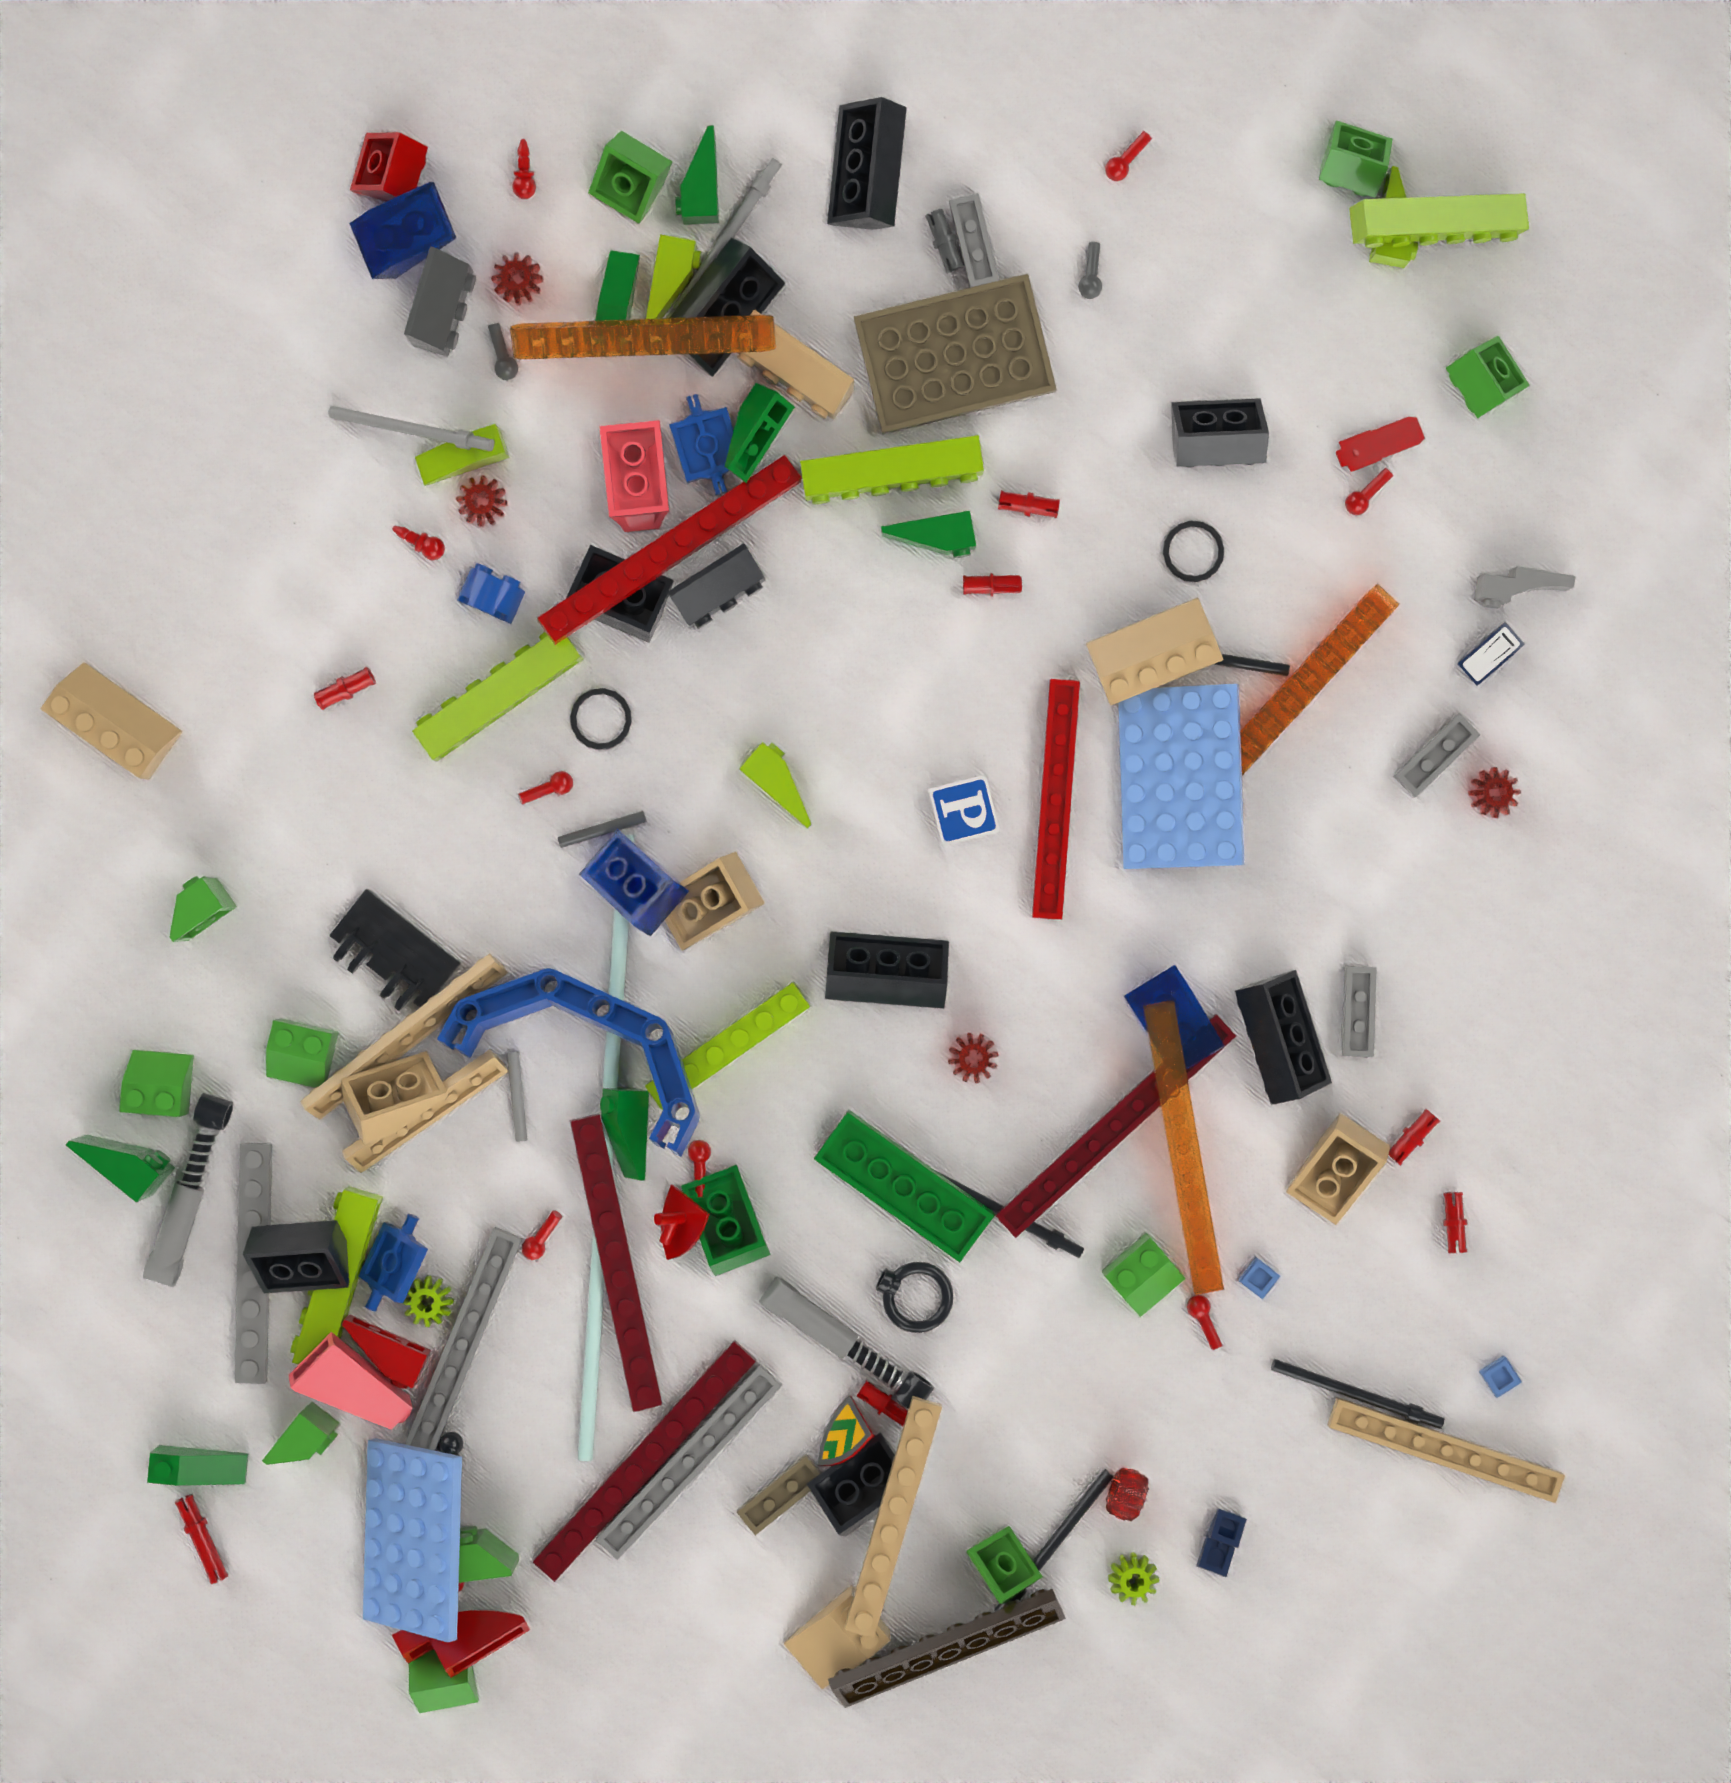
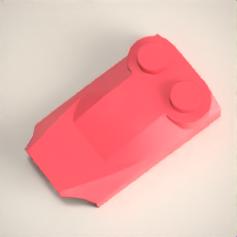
[599,420,669,532]

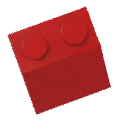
[350,132,428,205]

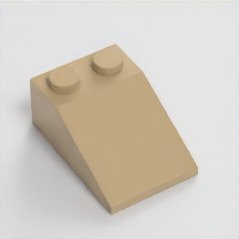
[653,852,765,951]
[341,1051,448,1144]
[1286,1113,1390,1225]
[784,1585,891,1689]

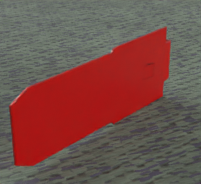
[1335,417,1425,472]

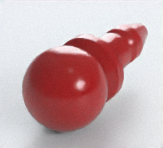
[512,139,536,199]
[392,526,445,560]

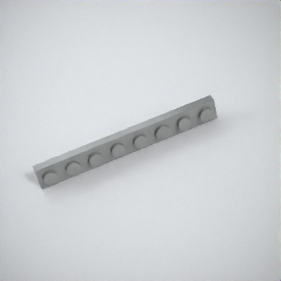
[235,1143,272,1384]
[405,1227,523,1451]
[596,1363,782,1560]

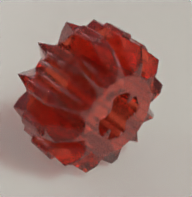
[491,252,544,306]
[456,475,508,527]
[1468,767,1521,818]
[948,1032,999,1083]
[1106,1467,1149,1522]

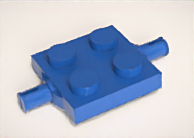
[669,394,734,496]
[358,1213,428,1312]

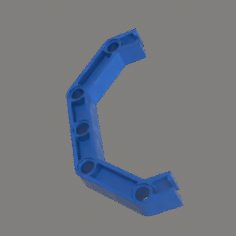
[437,968,700,1157]

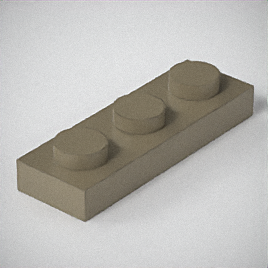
[736,1453,822,1536]

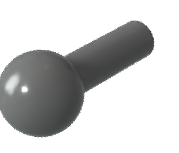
[1078,242,1102,299]
[488,323,518,380]

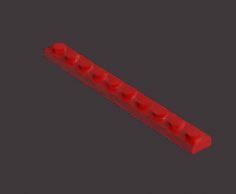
[537,455,802,645]

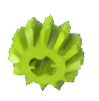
[402,1275,454,1327]
[1108,1552,1160,1606]

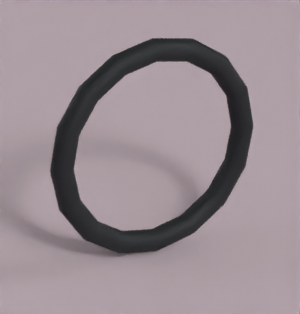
[1163,520,1224,582]
[570,688,632,750]

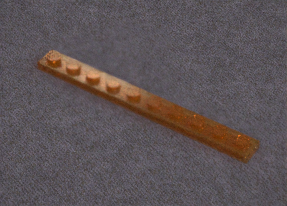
[1143,1000,1224,1295]

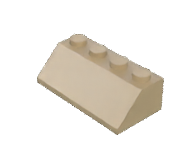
[735,310,854,420]
[1086,597,1223,706]
[40,662,183,780]

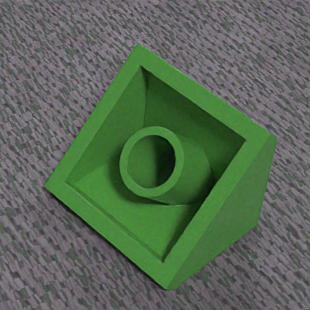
[966,1526,1043,1604]
[409,1649,479,1713]

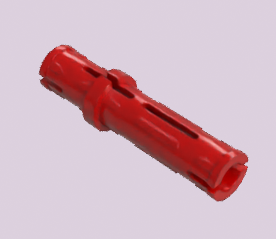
[174,1494,229,1584]

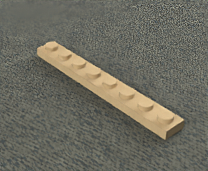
[300,953,508,1120]
[844,1396,942,1638]
[1327,1397,1565,1503]

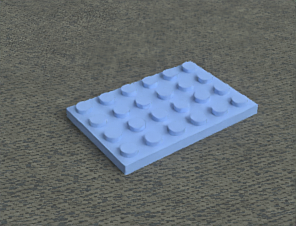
[1118,684,1245,869]
[363,1438,462,1642]

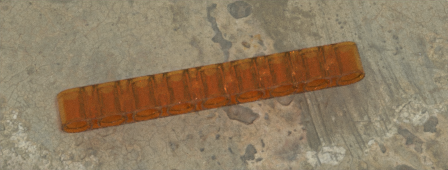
[510,315,776,359]
[1240,583,1400,776]

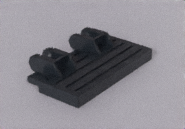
[329,889,461,1011]

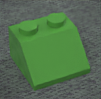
[1318,120,1393,198]
[588,130,673,224]
[1446,336,1530,418]
[169,876,237,942]
[266,1018,339,1088]
[119,1050,194,1117]
[1102,1233,1186,1317]
[262,1401,340,1465]
[459,1526,520,1583]

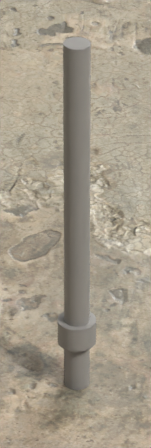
[673,158,782,310]
[328,406,494,451]

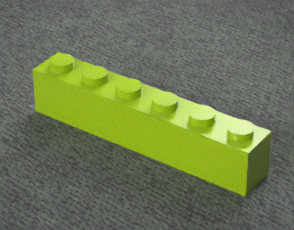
[1349,193,1529,248]
[800,435,984,505]
[412,632,584,762]
[645,981,811,1110]
[290,1186,383,1365]

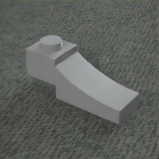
[1474,566,1576,609]

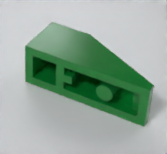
[675,125,719,225]
[594,250,640,344]
[724,383,795,483]
[881,510,976,558]
[600,1088,649,1181]
[147,1445,249,1486]

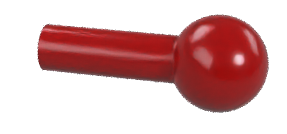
[1105,130,1152,181]
[1345,467,1394,515]
[518,771,573,805]
[688,1140,711,1197]
[522,1210,562,1260]
[1187,1295,1223,1351]

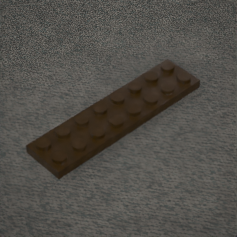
[828,1589,1066,1708]

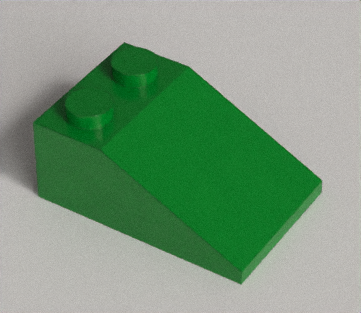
[66,1135,175,1203]
[681,1164,771,1276]

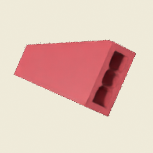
[289,1332,413,1430]

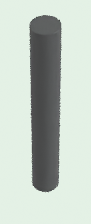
[558,811,647,848]

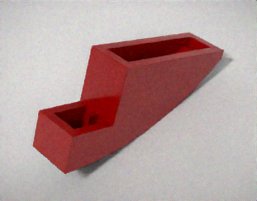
[392,1610,530,1678]

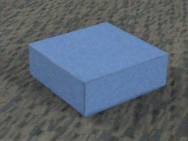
[1238,1256,1280,1300]
[1479,1355,1522,1398]

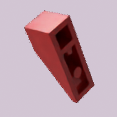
[342,1314,432,1389]

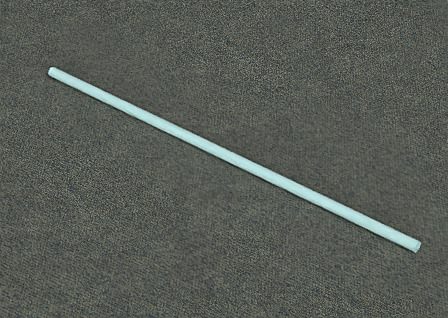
[578,834,635,1461]

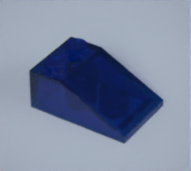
[349,182,457,279]
[579,829,689,937]
[1124,965,1225,1078]

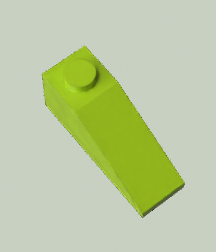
[1369,166,1418,268]
[645,235,702,331]
[415,423,510,486]
[739,742,812,828]

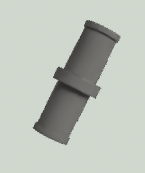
[925,209,964,273]

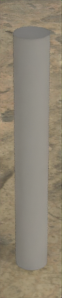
[507,1051,528,1142]

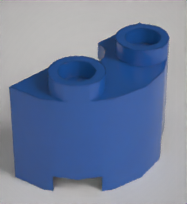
[457,563,525,624]

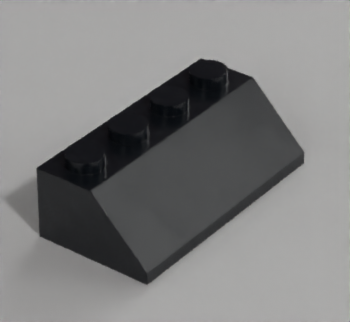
[827,97,907,230]
[658,237,785,377]
[825,931,949,1009]
[1235,970,1332,1105]

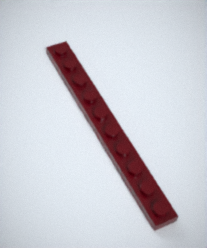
[995,1014,1236,1238]
[569,1113,662,1412]
[533,1340,757,1582]

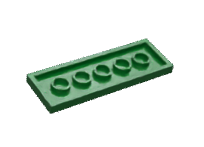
[814,1110,995,1263]

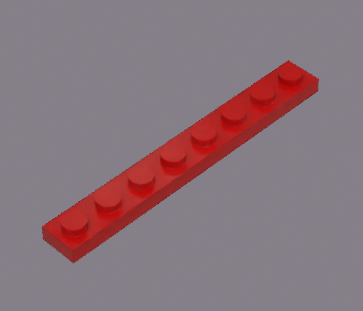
[1032,679,1080,920]

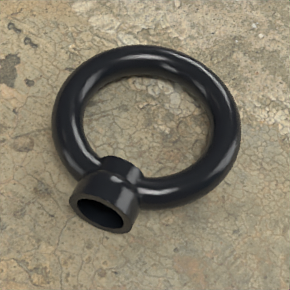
[876,1262,953,1333]

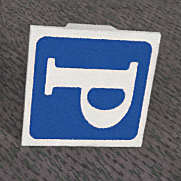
[928,774,1000,847]

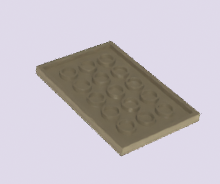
[854,274,1057,435]

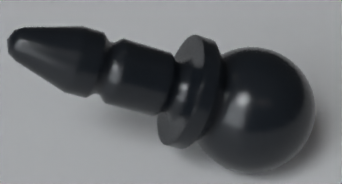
[439,1432,463,1456]

